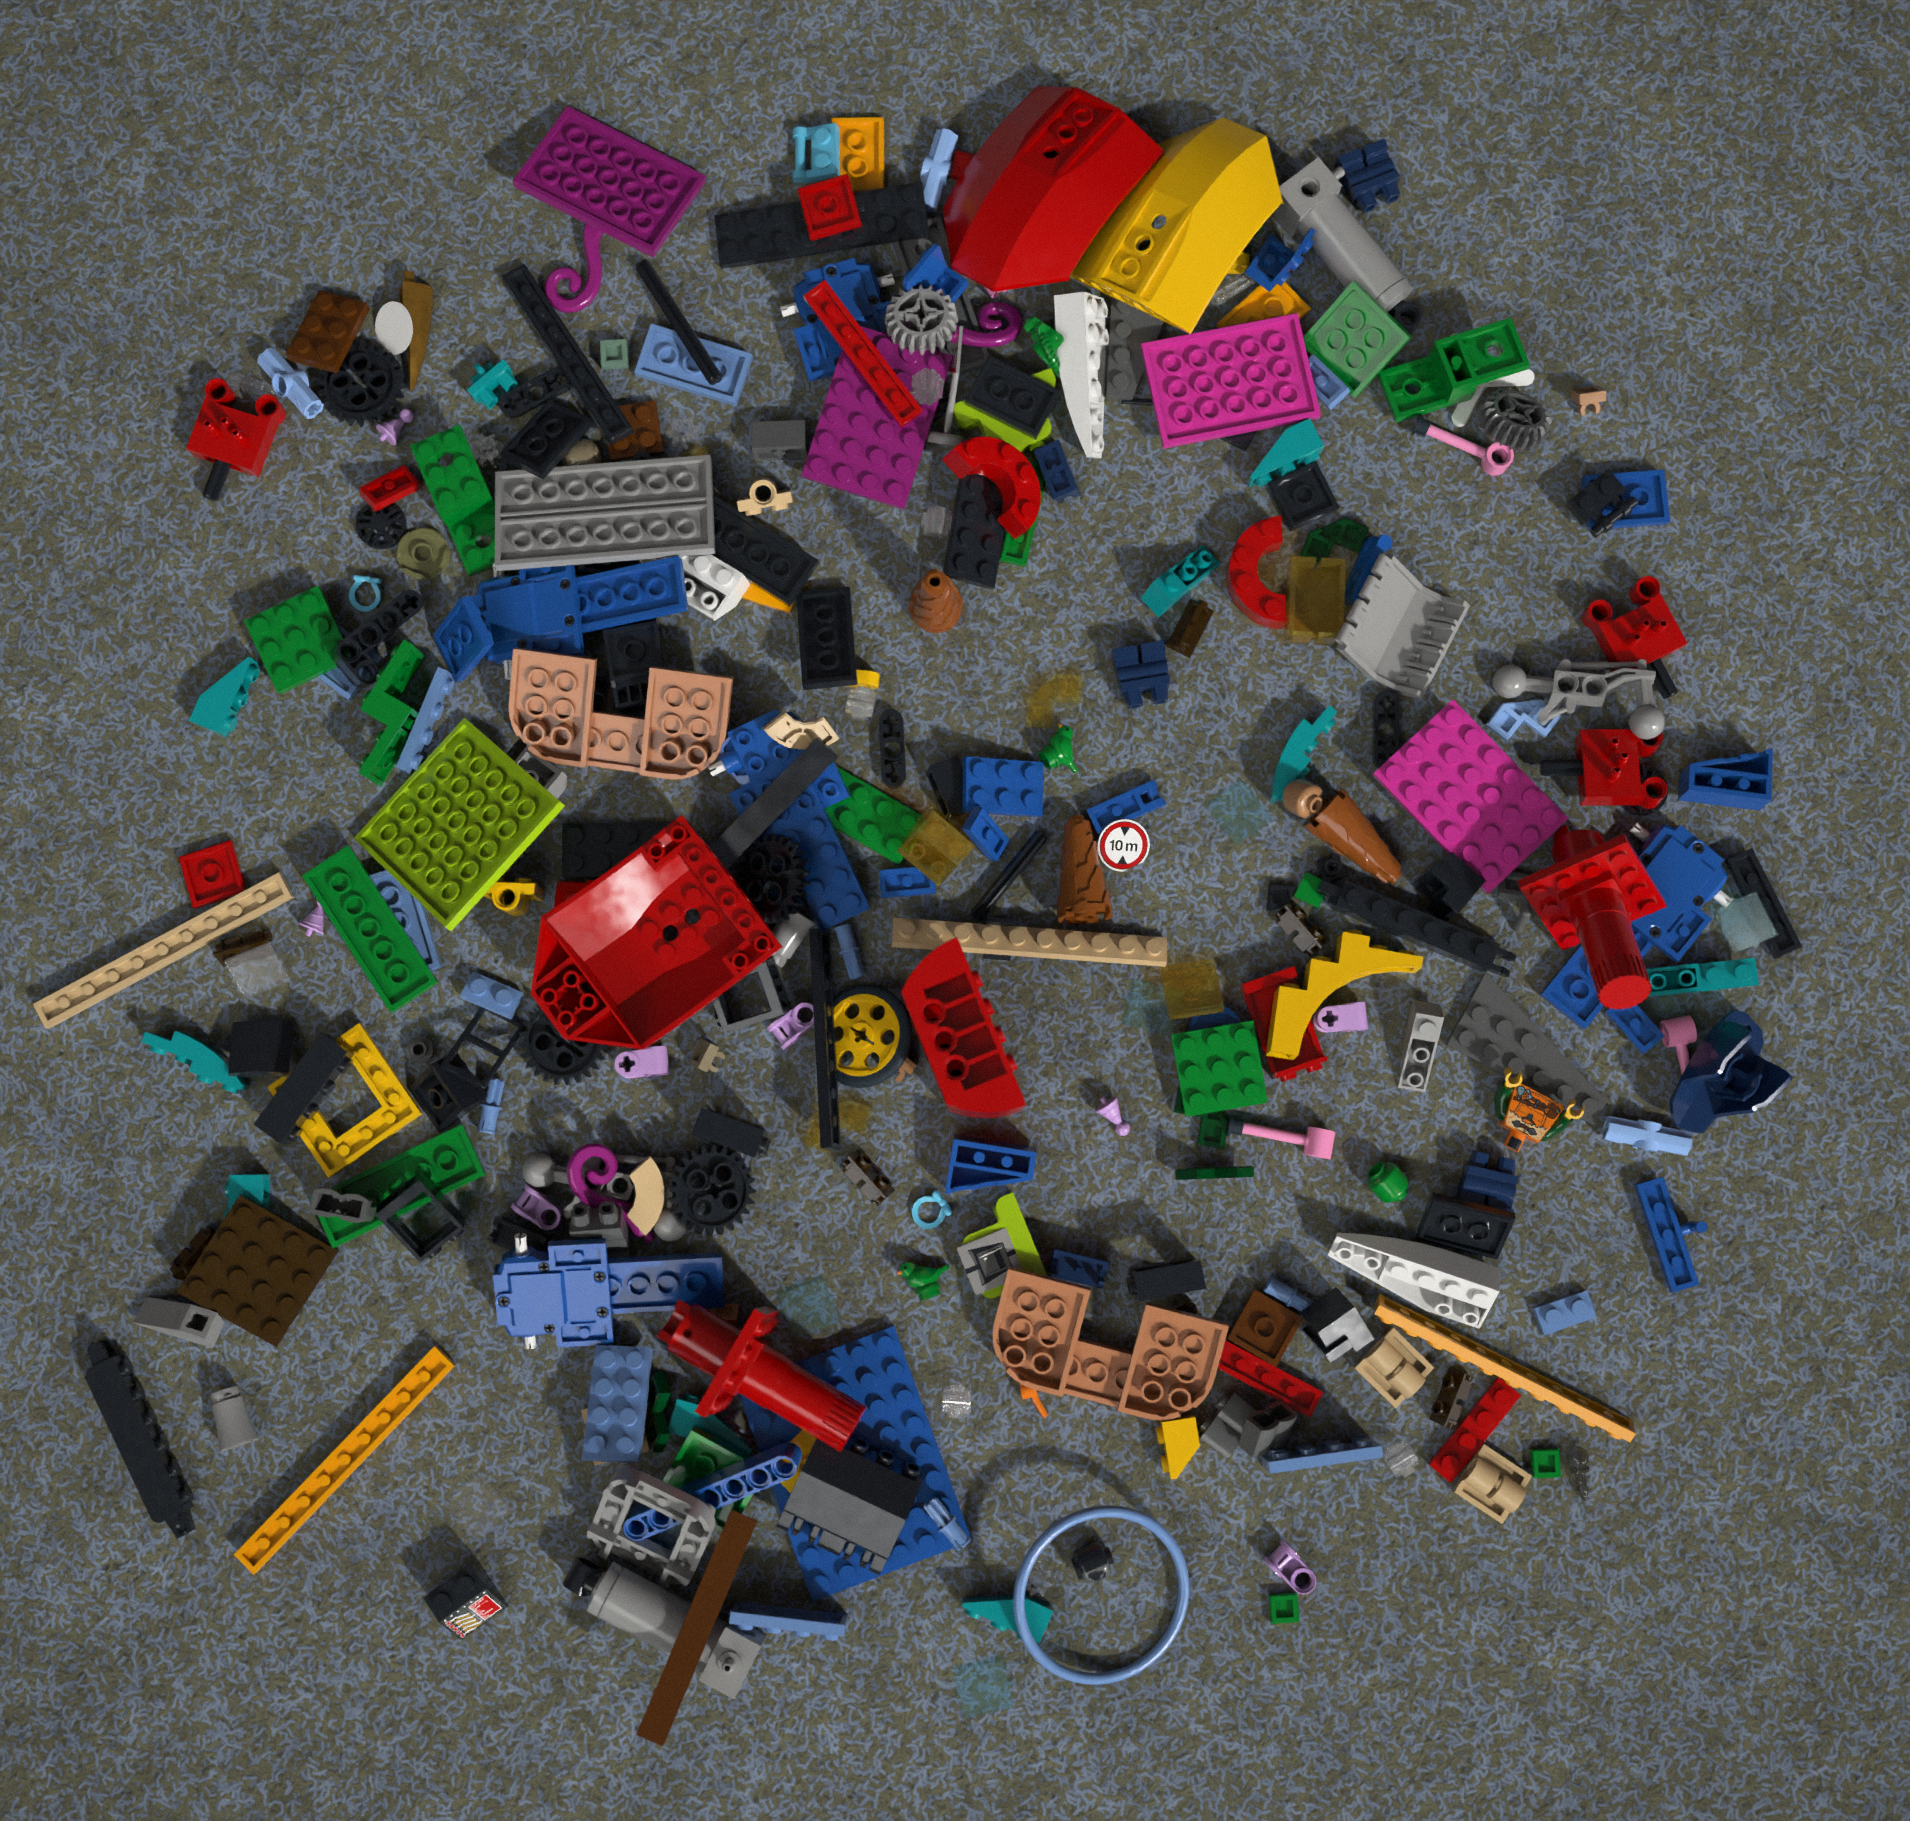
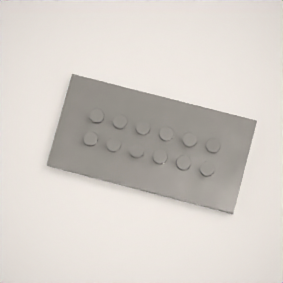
[495,455,715,571]

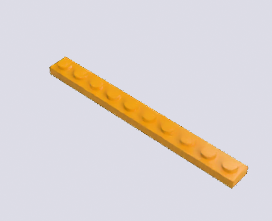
[1374,1294,1636,1442]
[234,1345,456,1575]

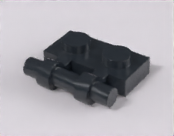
[1565,469,1638,538]

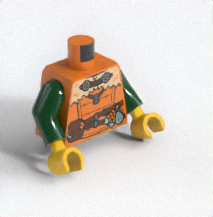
[1494,1067,1585,1152]

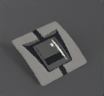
[957,1228,1023,1295]

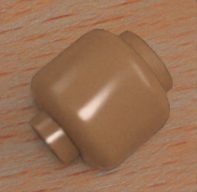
[1283,778,1324,818]

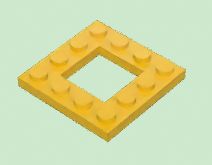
[267,1023,423,1178]

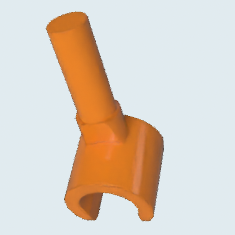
[1020,1384,1048,1418]

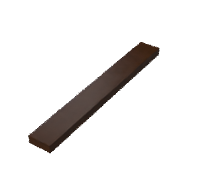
[636,1510,757,1746]

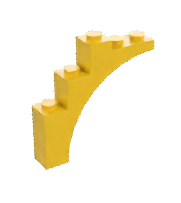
[1266,930,1423,1060]

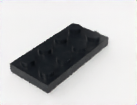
[943,474,1005,589]
[796,587,858,690]
[562,822,672,878]

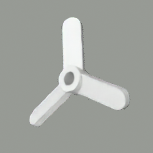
[1451,333,1534,427]

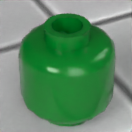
[1367,1162,1409,1203]

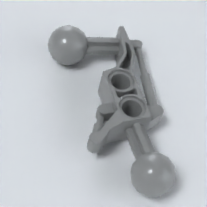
[1492,659,1665,740]
[522,1153,687,1242]

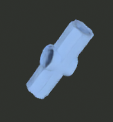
[920,128,958,213]
[257,347,324,419]
[1602,1116,1693,1156]

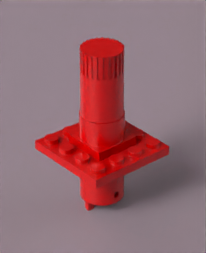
[1517,824,1667,1010]
[657,1299,867,1452]

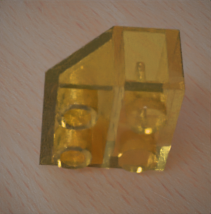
[897,805,975,887]

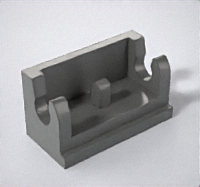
[751,420,807,461]

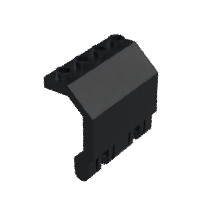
[776,1436,926,1575]

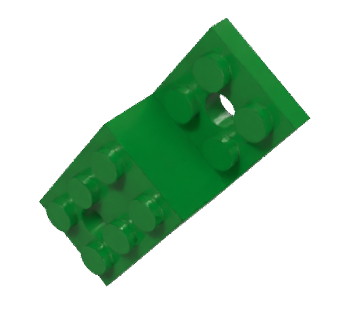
[1377,318,1530,423]
[410,424,495,577]
[358,640,425,787]

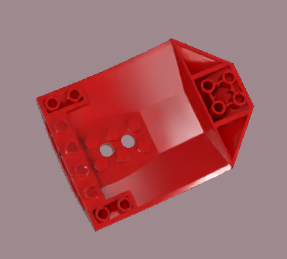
[943,86,1164,292]
[531,815,783,1050]

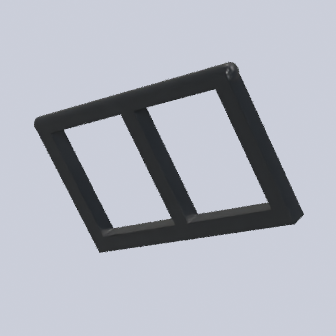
[441,1007,526,1090]

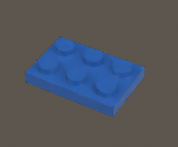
[1581,469,1670,531]
[432,596,494,682]
[962,757,1043,817]

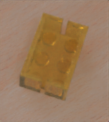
[1284,556,1346,646]

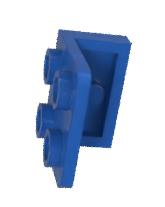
[1244,227,1316,292]
[902,243,969,317]

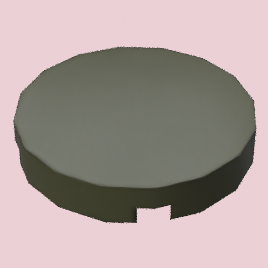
[396,527,451,581]

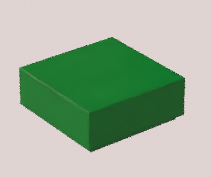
[1293,872,1324,909]
[1529,1448,1561,1478]
[1268,1592,1299,1624]

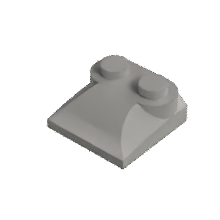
[515,746,567,799]

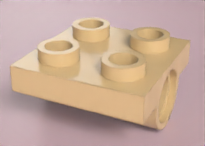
[737,477,793,516]
[1353,1327,1434,1408]
[1452,1444,1532,1524]

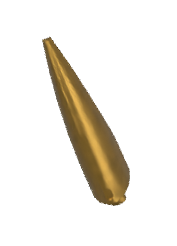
[399,271,433,391]

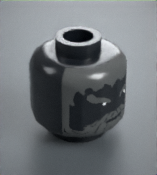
[1071,1541,1115,1584]

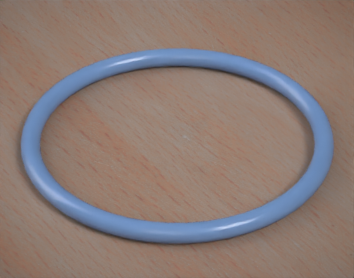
[1013,1505,1189,1685]

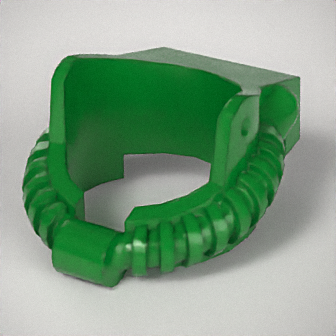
[1023,316,1064,378]

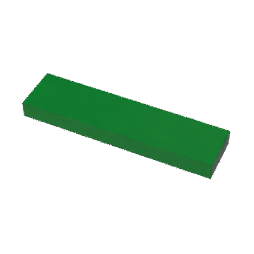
[1000,459,1046,568]

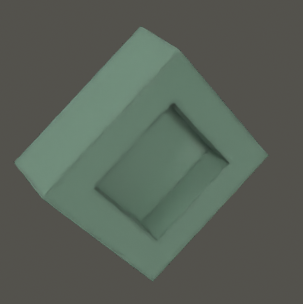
[600,339,629,370]

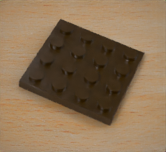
[177,1193,339,1347]

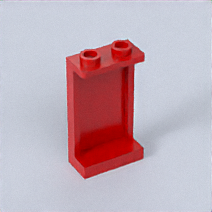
[1239,966,1328,1082]

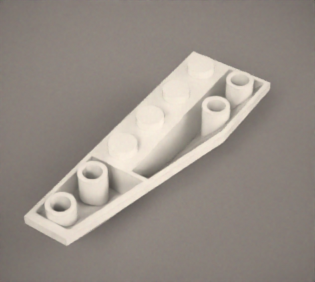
[1054,292,1109,459]
[639,554,750,621]
[1328,1233,1501,1329]

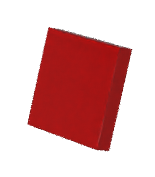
[797,173,862,241]
[178,840,247,909]

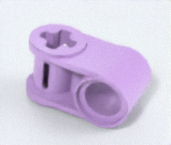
[1312,1002,1368,1033]
[766,1003,814,1051]
[614,1046,670,1078]
[510,1183,566,1230]
[1263,1539,1316,1594]

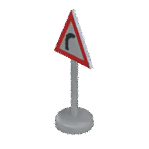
[927,326,964,446]

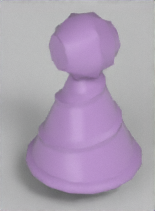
[376,409,414,445]
[298,899,324,937]
[1095,1096,1130,1136]

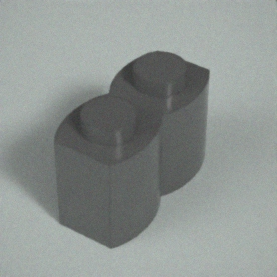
[309,1188,377,1223]
[1198,1391,1256,1459]
[1238,1401,1298,1457]

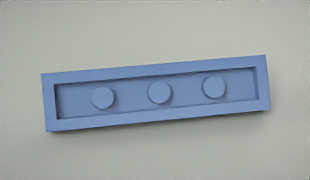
[396,667,454,775]

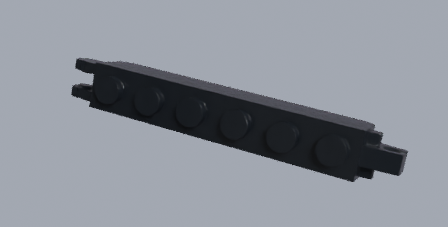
[1316,880,1517,977]
[85,1340,196,1538]

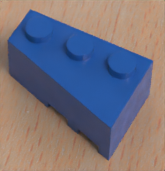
[1678,749,1773,811]
[945,1134,1037,1194]

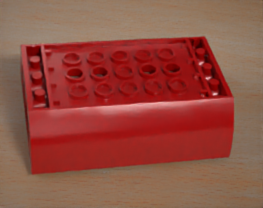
[901,937,1026,1119]

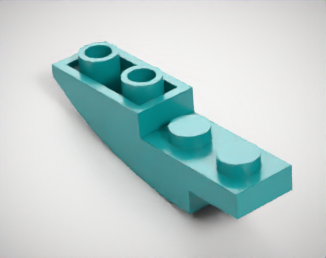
[1269,705,1338,805]
[1646,958,1759,997]
[141,1031,250,1094]

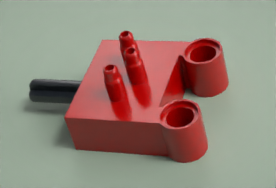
[186,378,286,501]
[1581,576,1688,699]
[1539,729,1668,809]

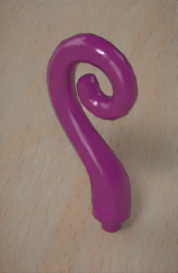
[544,223,604,313]
[945,302,1023,347]
[567,1143,655,1243]

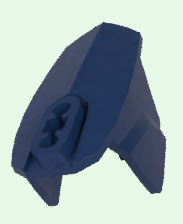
[1669,1010,1793,1134]

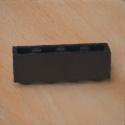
[254,1033,355,1144]

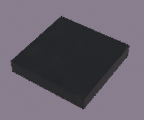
[1267,461,1340,532]

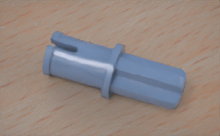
[834,924,865,979]
[477,1078,505,1134]
[1263,1276,1315,1312]
[924,1497,971,1551]

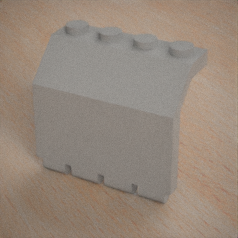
[1335,554,1470,700]

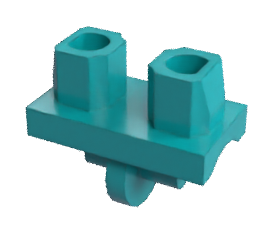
[467,359,518,410]

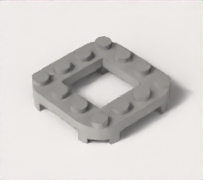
[587,1465,716,1589]

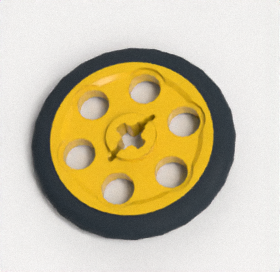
[833,984,912,1088]

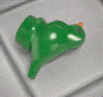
[1038,723,1079,774]
[896,1261,949,1301]

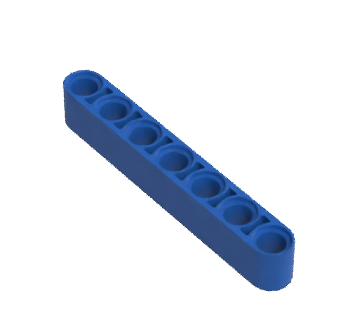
[623,1442,802,1541]

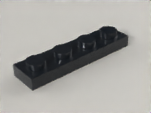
[1724,848,1802,959]

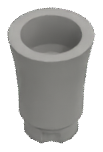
[768,911,817,967]
[210,1386,259,1452]

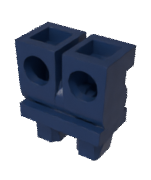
[1334,138,1400,214]
[1111,640,1170,709]
[1456,1151,1519,1212]

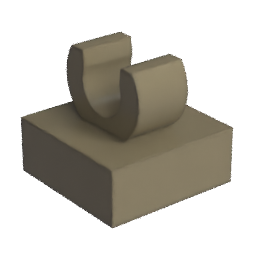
[688,1038,725,1072]

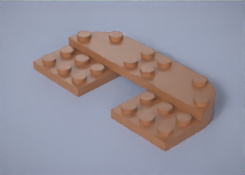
[509,647,733,780]
[993,1266,1229,1420]

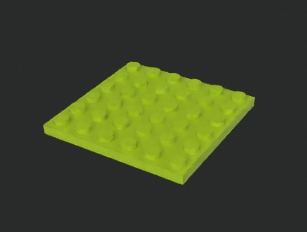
[354,717,565,931]

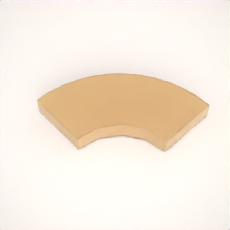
[762,711,839,750]
[626,1156,664,1235]

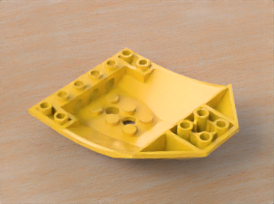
[1069,117,1284,334]

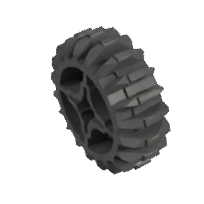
[1477,388,1552,452]

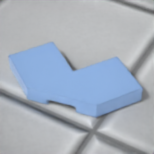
[1485,699,1562,742]

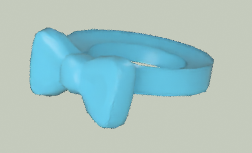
[349,575,383,612]
[912,1190,953,1229]

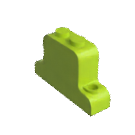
[953,368,1056,453]
[963,1192,1047,1298]

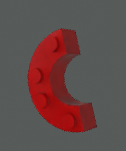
[942,437,1041,540]
[1226,516,1287,629]

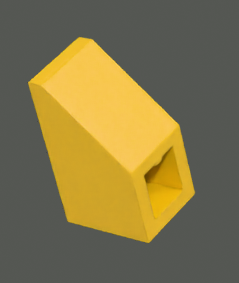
[1156,1414,1200,1479]

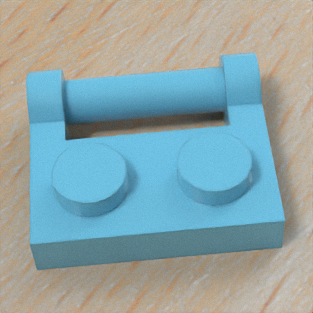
[792,123,840,183]

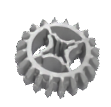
[885,283,958,356]

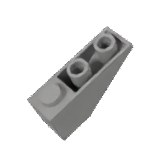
[1398,1000,1444,1092]
[134,1297,225,1348]

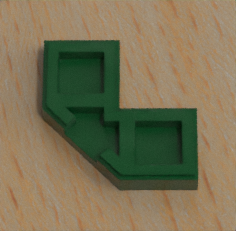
[1299,518,1369,568]
[1174,1085,1229,1150]
[1175,1166,1254,1180]
[646,1371,671,1453]

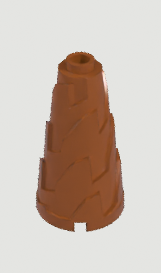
[909,569,963,633]
[1303,787,1402,884]
[1057,815,1113,925]

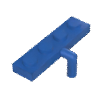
[1634,1177,1708,1293]

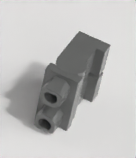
[569,1201,632,1258]

